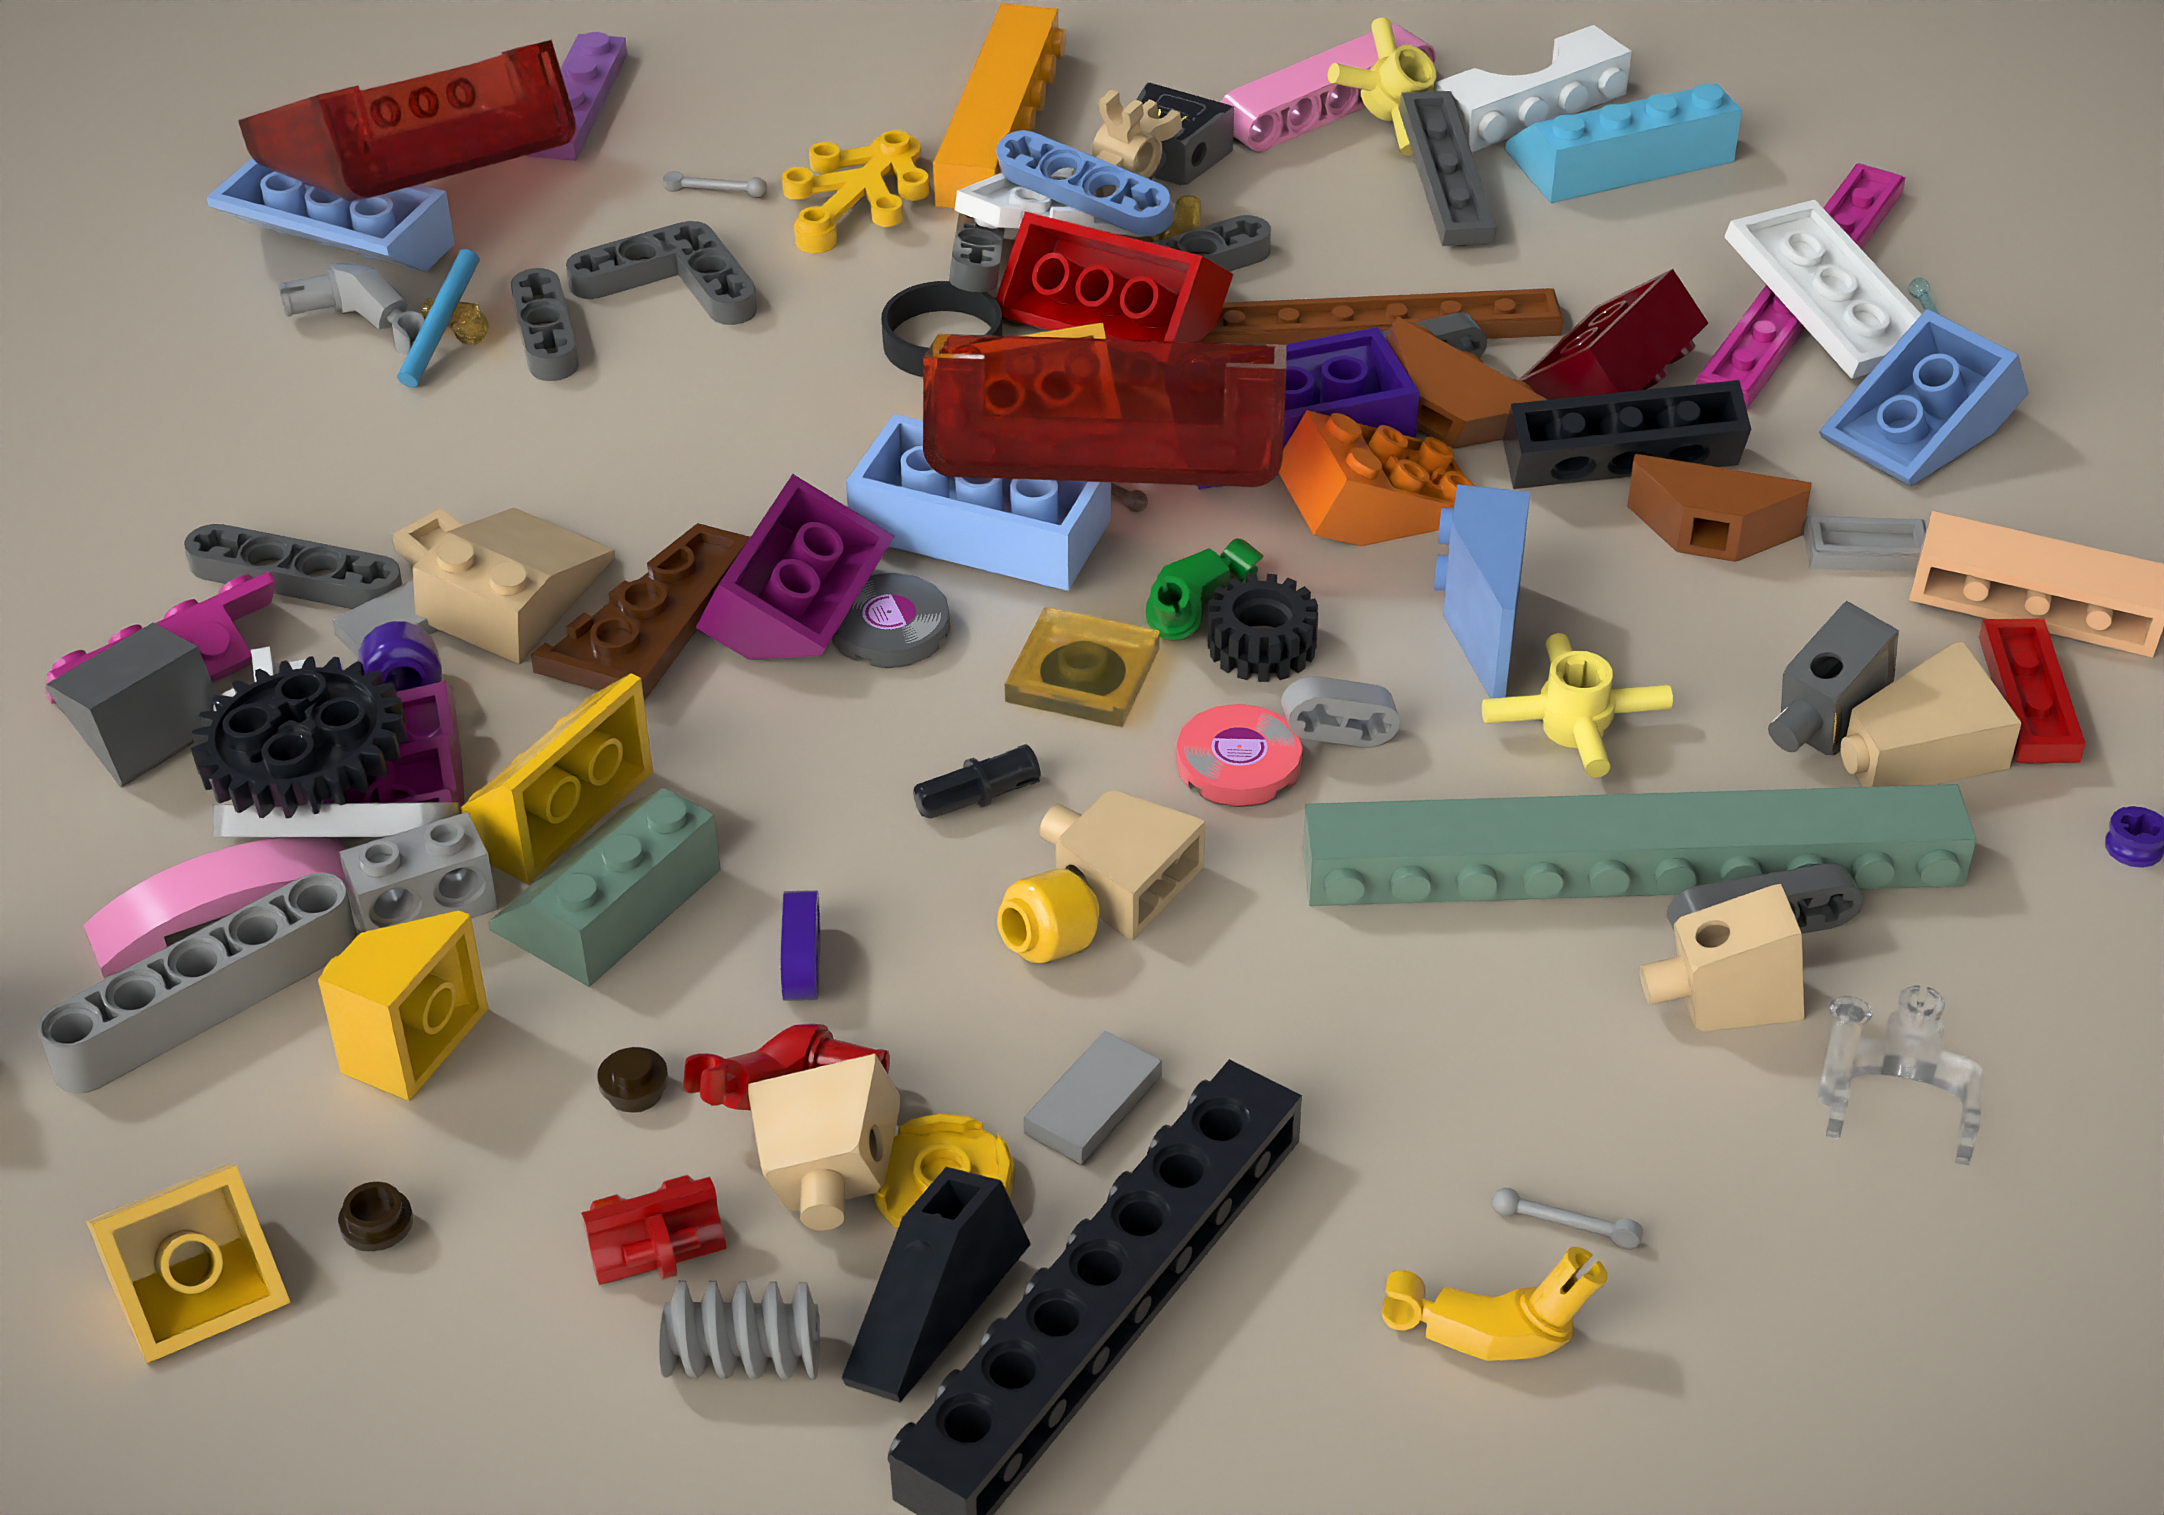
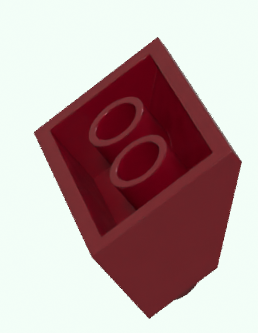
[1519,269,1709,400]

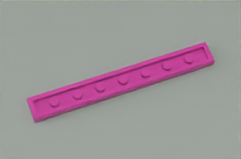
[1696,163,1906,409]

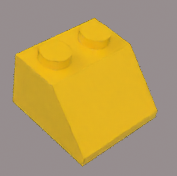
[318,910,489,1101]
[86,1163,291,1363]

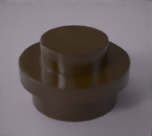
[597,1047,668,1113]
[338,1181,413,1251]

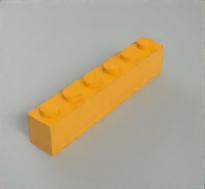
[933,3,1066,209]

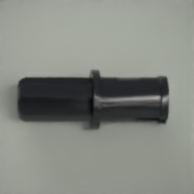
[913,744,1041,819]

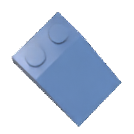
[1819,309,2029,486]
[1434,484,1531,698]

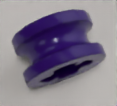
[2105,806,2164,868]

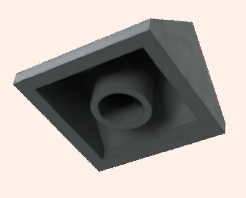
[45,623,217,787]

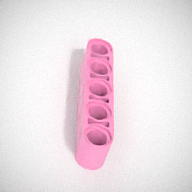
[1221,24,1436,152]

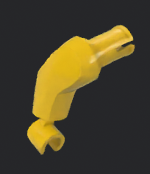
[1381,1246,1608,1361]

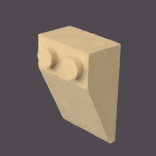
[413,507,615,664]

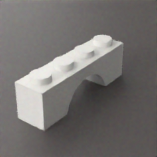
[1434,25,1632,152]

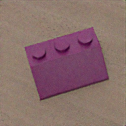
[695,474,895,659]

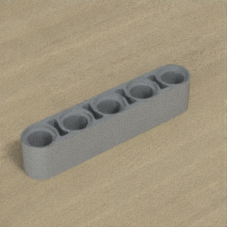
[38,873,357,1093]

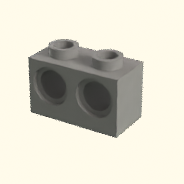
[339,812,498,932]

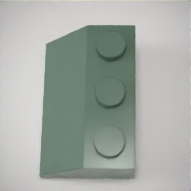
[489,788,721,987]

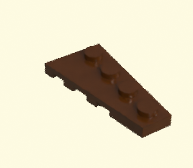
[531,523,750,701]

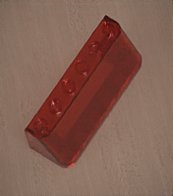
[238,40,576,202]
[923,334,1286,487]

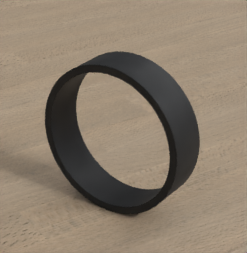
[881,281,1003,378]

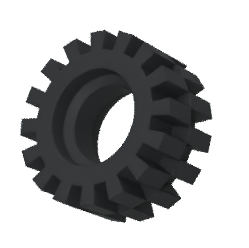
[1207,573,1318,682]

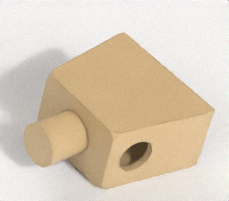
[1040,790,1205,941]
[1639,884,1805,1032]
[748,1054,900,1231]

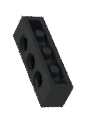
[1503,380,1752,489]

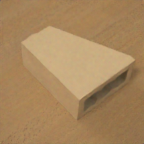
[1841,641,2021,787]

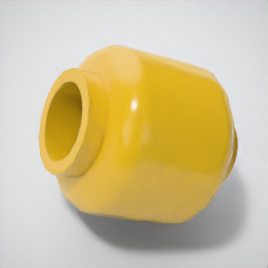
[997,869,1099,963]

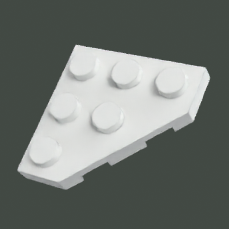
[955,166,1175,237]

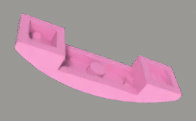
[84,837,349,978]

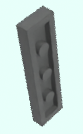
[1398,91,1497,246]

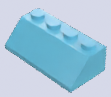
[1505,84,1742,203]

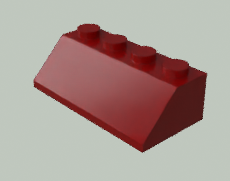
[995,211,1234,365]

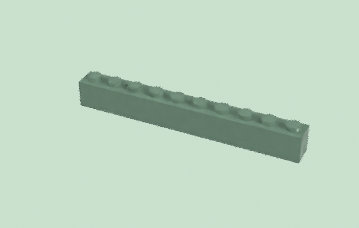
[1303,784,1977,906]

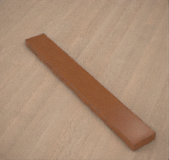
[1127,288,1563,355]

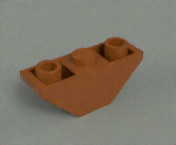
[1386,316,1546,449]
[1627,454,1812,562]

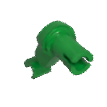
[1145,538,1264,641]

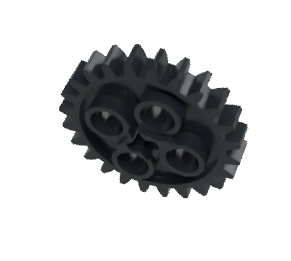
[191,656,407,819]

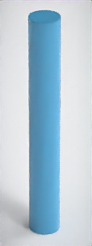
[397,249,480,387]

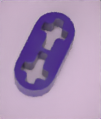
[780,890,820,1001]

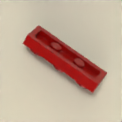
[1979,618,2086,763]

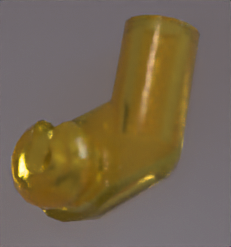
[1151,195,1202,242]
[422,298,489,345]

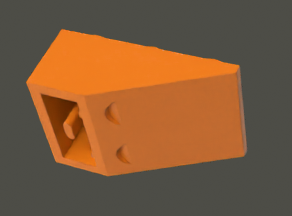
[1274,410,1475,546]

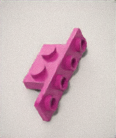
[45,572,276,704]

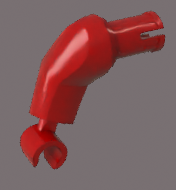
[683,1024,890,1110]

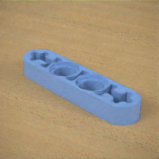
[996,130,1174,236]

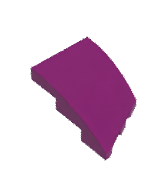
[323,681,464,814]

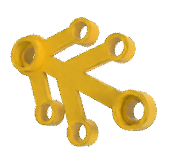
[782,130,929,253]

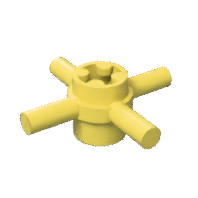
[1328,18,1436,155]
[1482,633,1673,778]

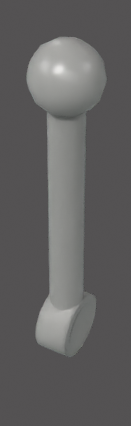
[663,171,767,198]
[1492,1188,1643,1249]

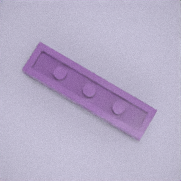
[525,32,628,161]

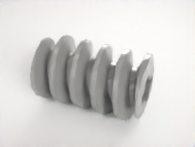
[659,1280,820,1379]

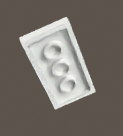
[1724,200,1922,379]

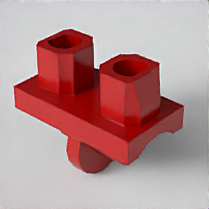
[581,1175,727,1285]

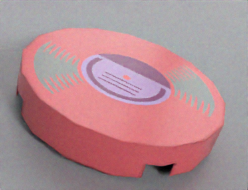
[1176,704,1303,806]

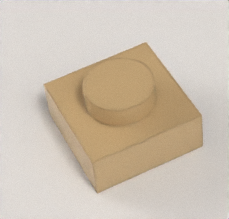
[392,508,463,566]

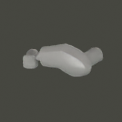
[278,263,425,355]

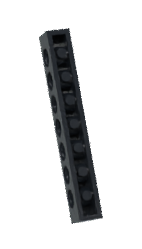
[888,1059,1302,1515]

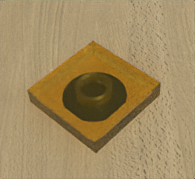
[1005,606,1160,728]

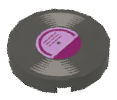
[832,573,950,668]

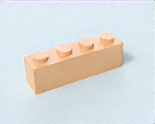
[1909,511,2164,658]

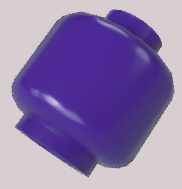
[358,621,442,692]

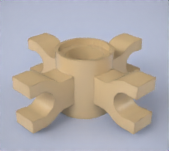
[1072,89,1182,198]

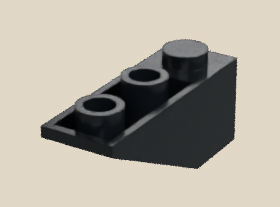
[841,1167,1031,1403]

